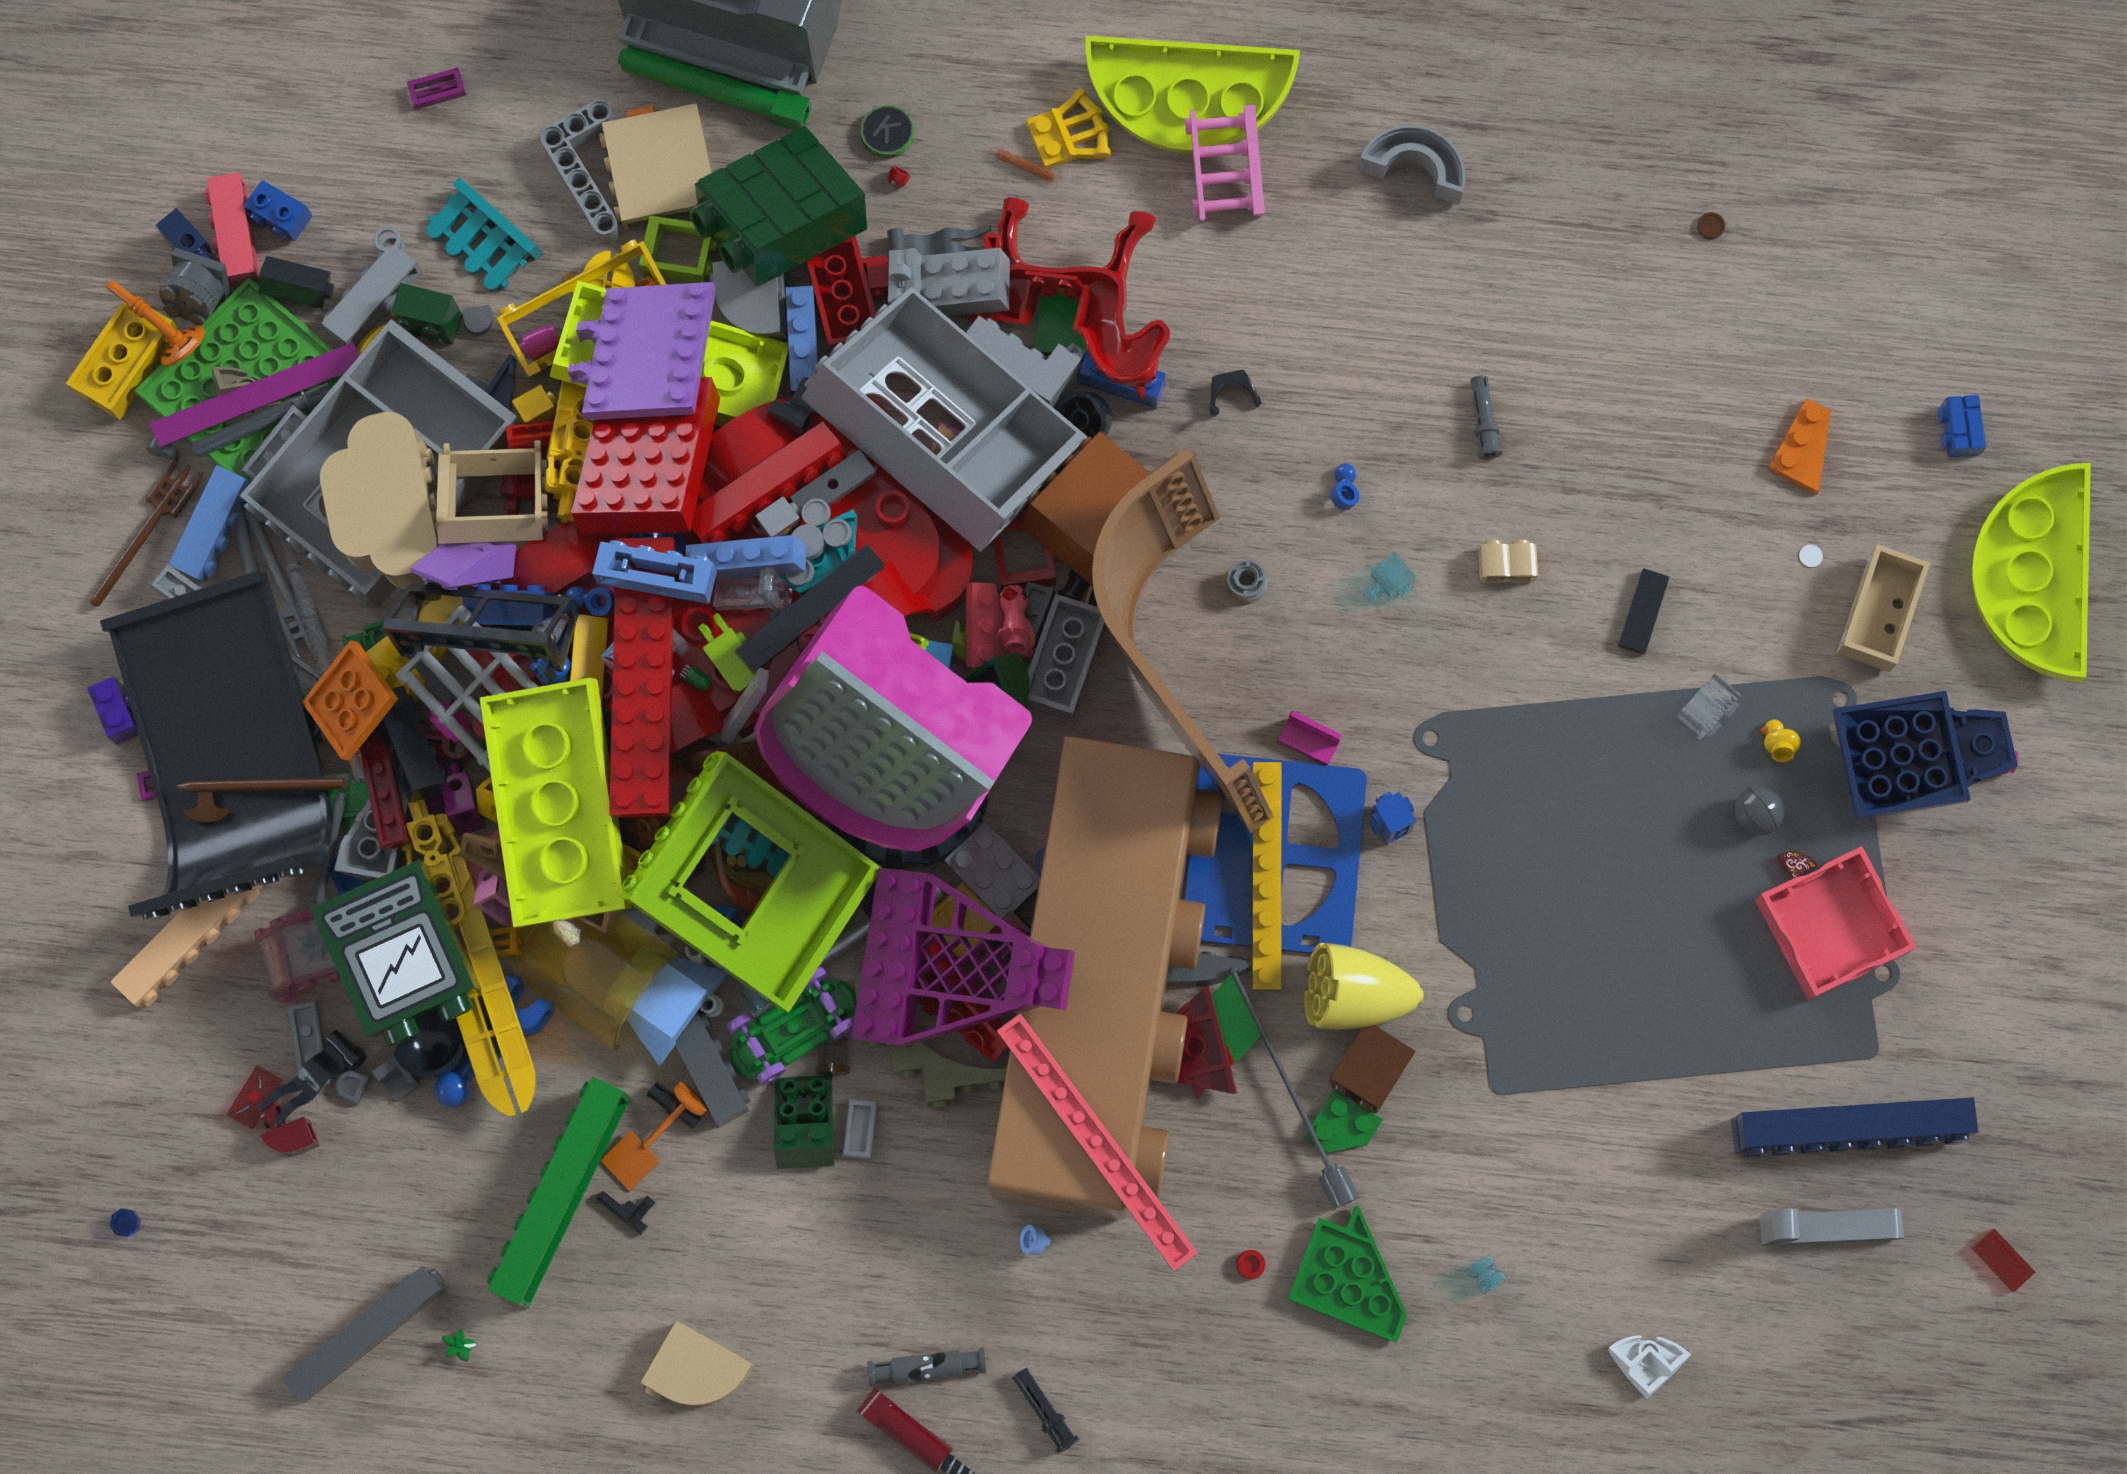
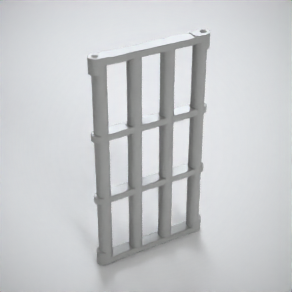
[396,605,538,773]

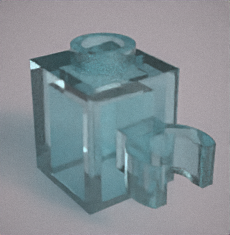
[1364,552,1416,603]

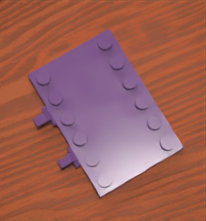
[568,282,716,420]

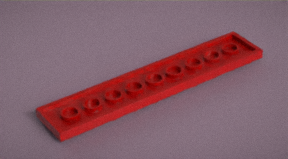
[609,537,675,818]

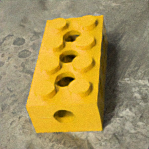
[66,302,179,420]

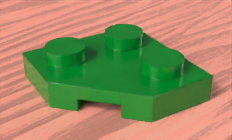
[1303,1090,1383,1154]

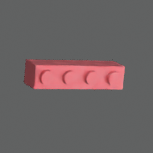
[205,172,260,287]

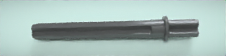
[191,382,330,457]

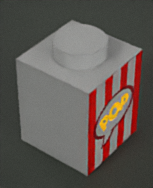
[755,496,802,537]

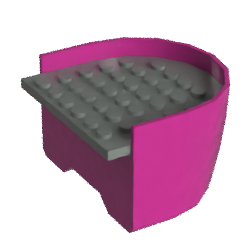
[754,586,1032,851]

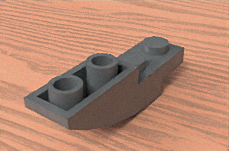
[1166,951,1251,988]

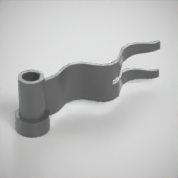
[887,225,991,263]

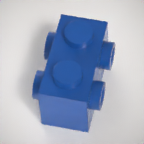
[244,180,312,242]
[1369,791,1416,846]

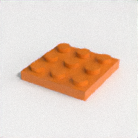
[302,640,398,761]

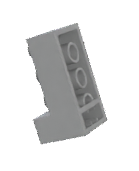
[888,248,1010,317]
[966,316,1085,410]

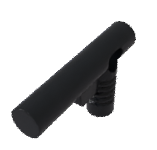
[596,1191,656,1235]

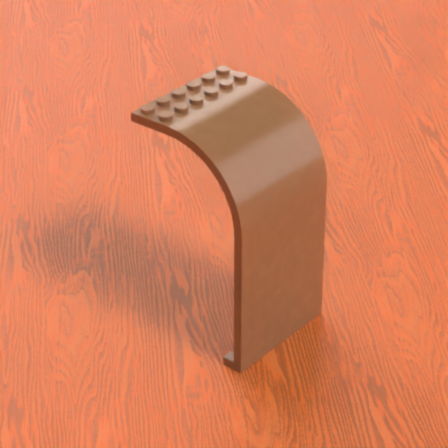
[1092,447,1274,833]

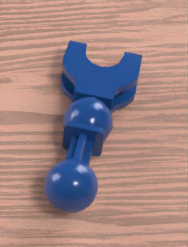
[434,974,555,1108]

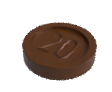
[1697,212,1725,239]

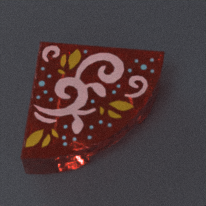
[1777,851,1818,880]

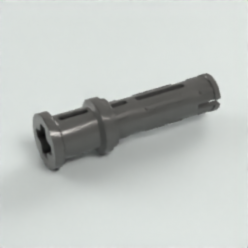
[1470,375,1503,460]

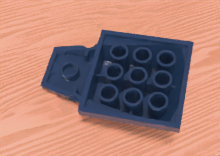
[1832,691,2018,820]

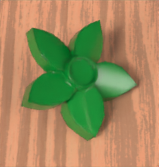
[442,1329,477,1362]

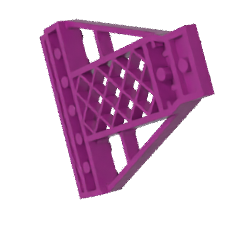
[851,868,1075,1047]

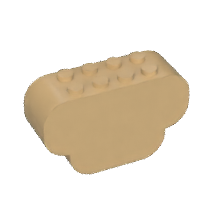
[320,412,441,589]

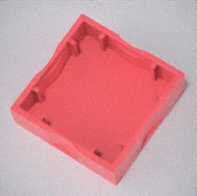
[1755,846,1917,1001]

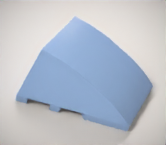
[608,947,728,1066]

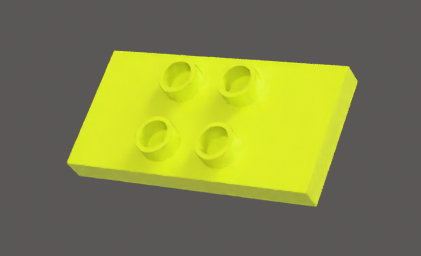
[549,281,789,427]
[480,678,632,927]

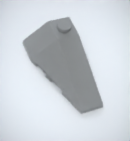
[335,771,410,882]

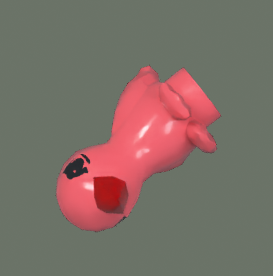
[997,585,1035,658]

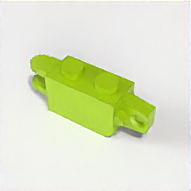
[698,613,767,694]

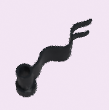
[767,371,817,435]
[258,1030,368,1128]

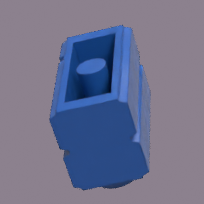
[1937,395,1986,458]

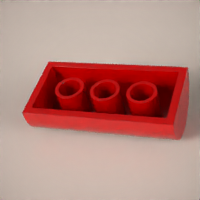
[806,236,876,351]

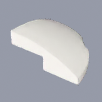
[1608,1335,1691,1399]

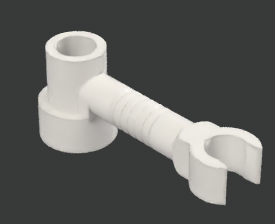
[685,946,725,1018]

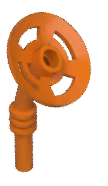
[106,280,205,367]

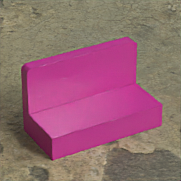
[1277,711,1342,765]

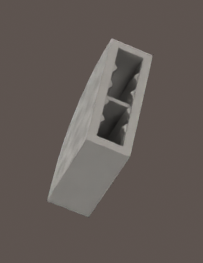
[710,261,788,340]

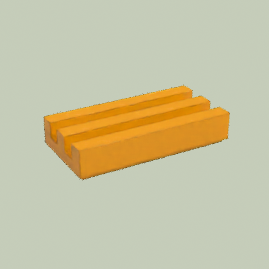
[467,926,521,962]

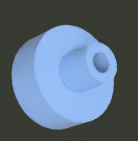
[1020,1225,1050,1255]

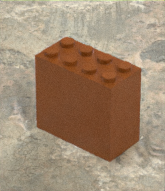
[1021,432,1149,587]

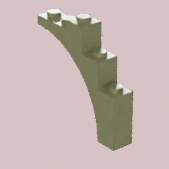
[854,973,1007,1109]

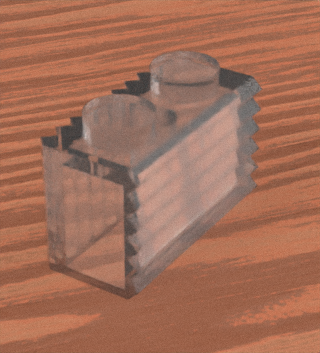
[1675,673,1741,740]

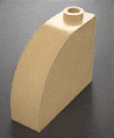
[641,1320,755,1406]

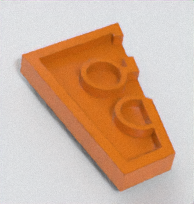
[1768,398,1831,495]

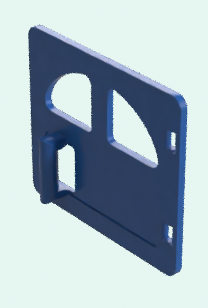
[1185,754,1367,954]

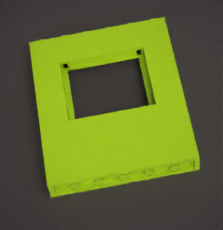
[619,751,881,1012]

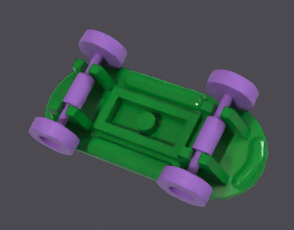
[726,967,857,1085]

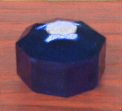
[109,1208,141,1237]

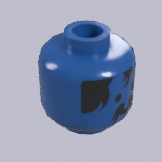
[530,645,572,686]

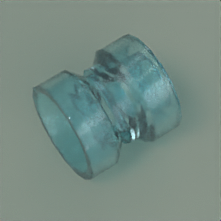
[1467,1254,1507,1294]

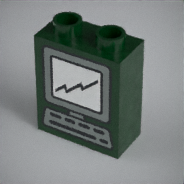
[310,860,482,1047]

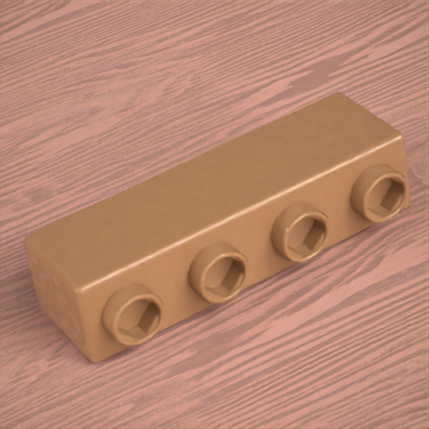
[987,736,1223,1220]

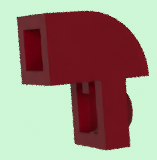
[260,1101,320,1155]

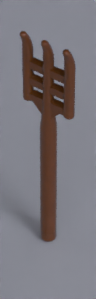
[90,457,203,607]

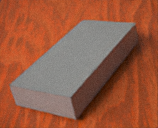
[842,1099,878,1160]

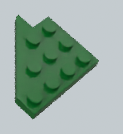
[1287,1205,1407,1344]

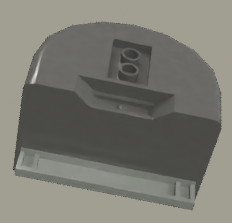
[618,0,841,95]

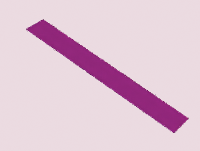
[149,342,360,447]

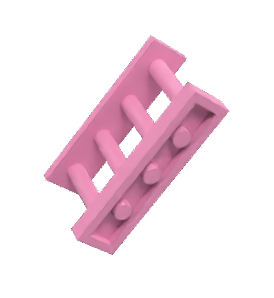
[1185,104,1265,222]

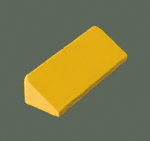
[570,614,609,703]

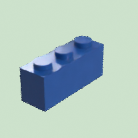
[1079,351,1166,409]
[463,584,554,626]

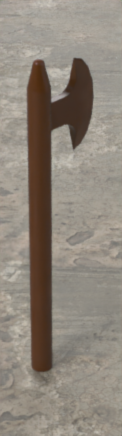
[176,778,346,823]

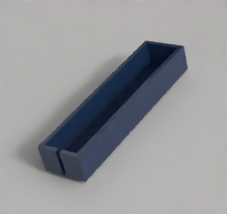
[1731,1097,1979,1158]

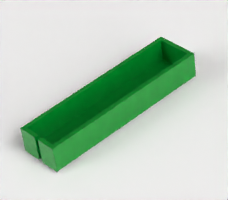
[487,1076,631,1309]

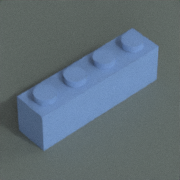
[786,286,819,397]
[168,465,252,582]
[686,535,806,580]

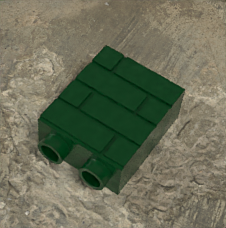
[690,126,867,287]

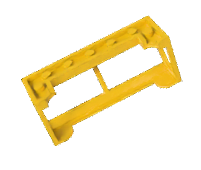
[496,239,667,377]

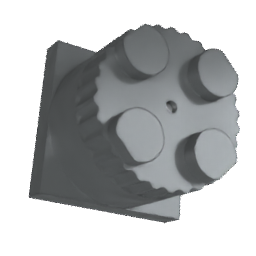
[159,248,231,325]

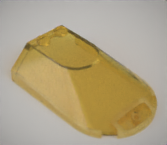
[506,914,680,1050]

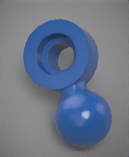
[1330,463,1360,510]
[565,587,615,616]

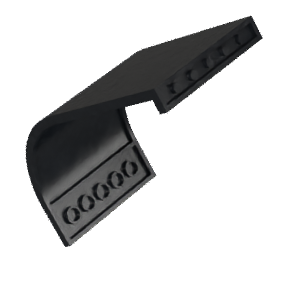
[100,571,331,921]

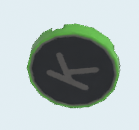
[861,105,914,158]

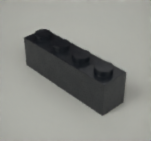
[377,685,447,803]

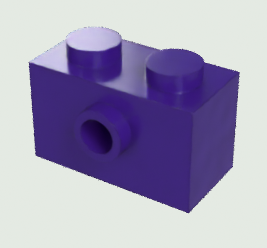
[87,677,139,745]

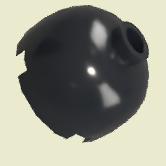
[1058,391,1112,438]

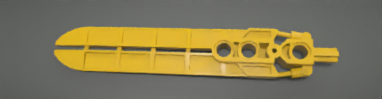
[544,250,635,523]
[402,798,536,1117]

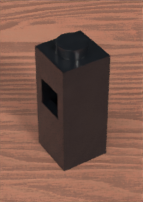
[258,256,334,309]

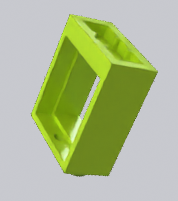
[639,215,719,283]

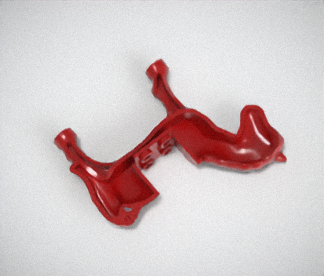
[968,197,1171,398]

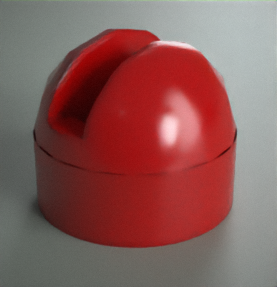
[887,165,911,188]

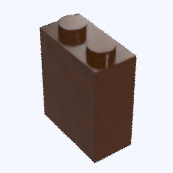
[1329,1025,1416,1113]

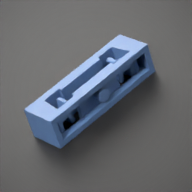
[592,540,717,604]

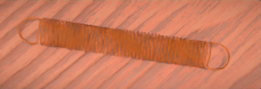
[989,148,1062,183]

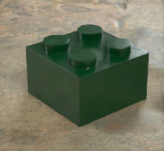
[390,283,462,345]

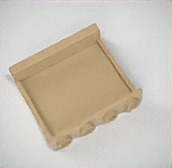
[599,103,712,231]

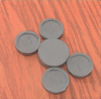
[785,498,852,586]

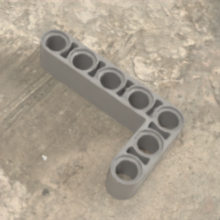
[540,100,620,244]
[1759,1208,1904,1246]

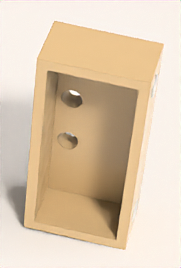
[1836,544,1930,672]

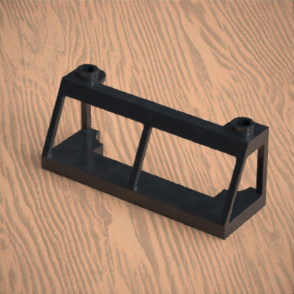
[383,582,579,672]

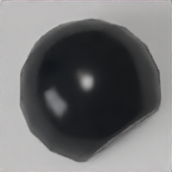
[394,1011,466,1079]

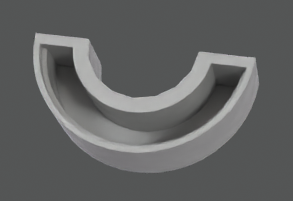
[1358,125,1465,205]

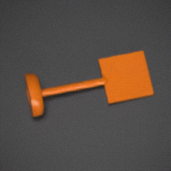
[600,1081,708,1192]

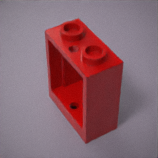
[506,421,561,498]
[993,516,1056,591]

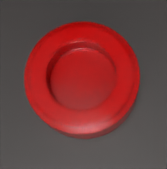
[1236,1250,1265,1280]

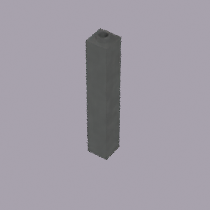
[282,1266,446,1403]

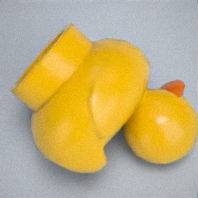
[1761,719,1801,762]

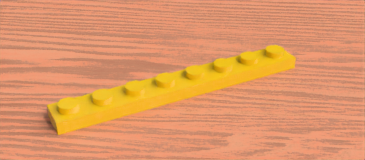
[1252,762,1281,990]

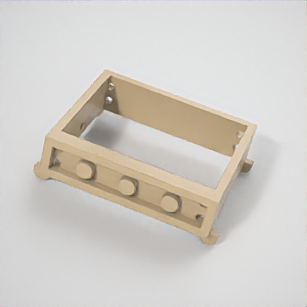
[436,440,548,544]

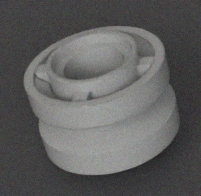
[1227,559,1268,603]

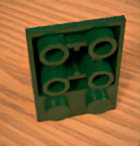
[774,1075,835,1169]

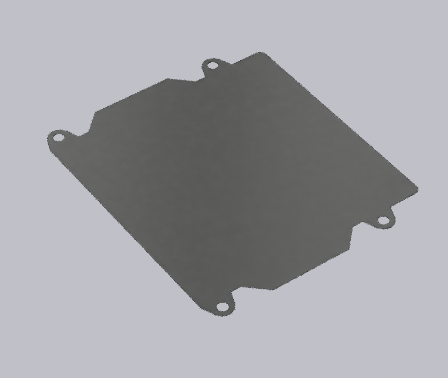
[1414,676,1900,1094]

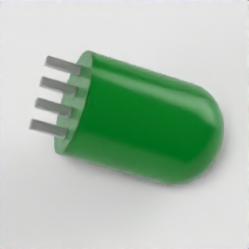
[680,665,711,691]

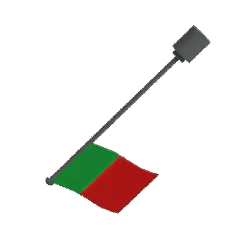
[1191,967,1360,1210]

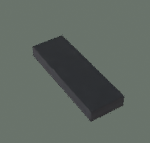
[1618,568,1669,655]

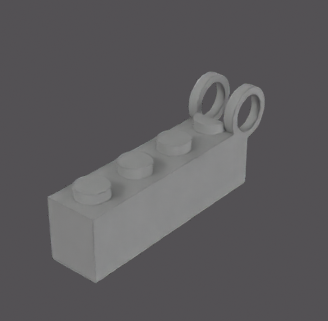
[321,226,422,347]

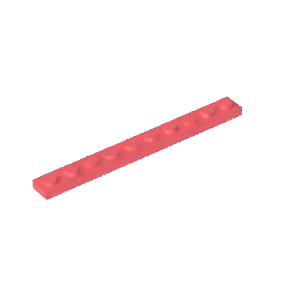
[997,1013,1198,1272]

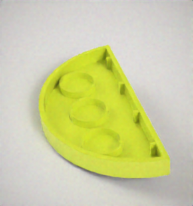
[1085,35,1300,154]
[1972,463,2091,683]

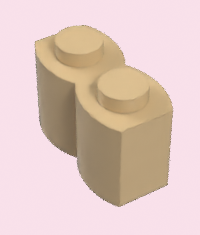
[1478,539,1538,583]

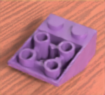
[410,541,516,590]

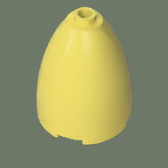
[1304,943,1424,1030]

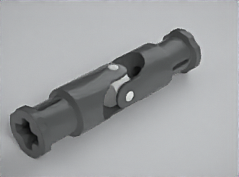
[867,1348,986,1387]

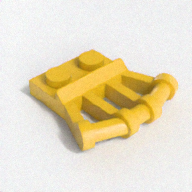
[1026,88,1111,169]

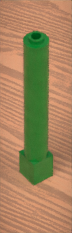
[618,46,812,130]

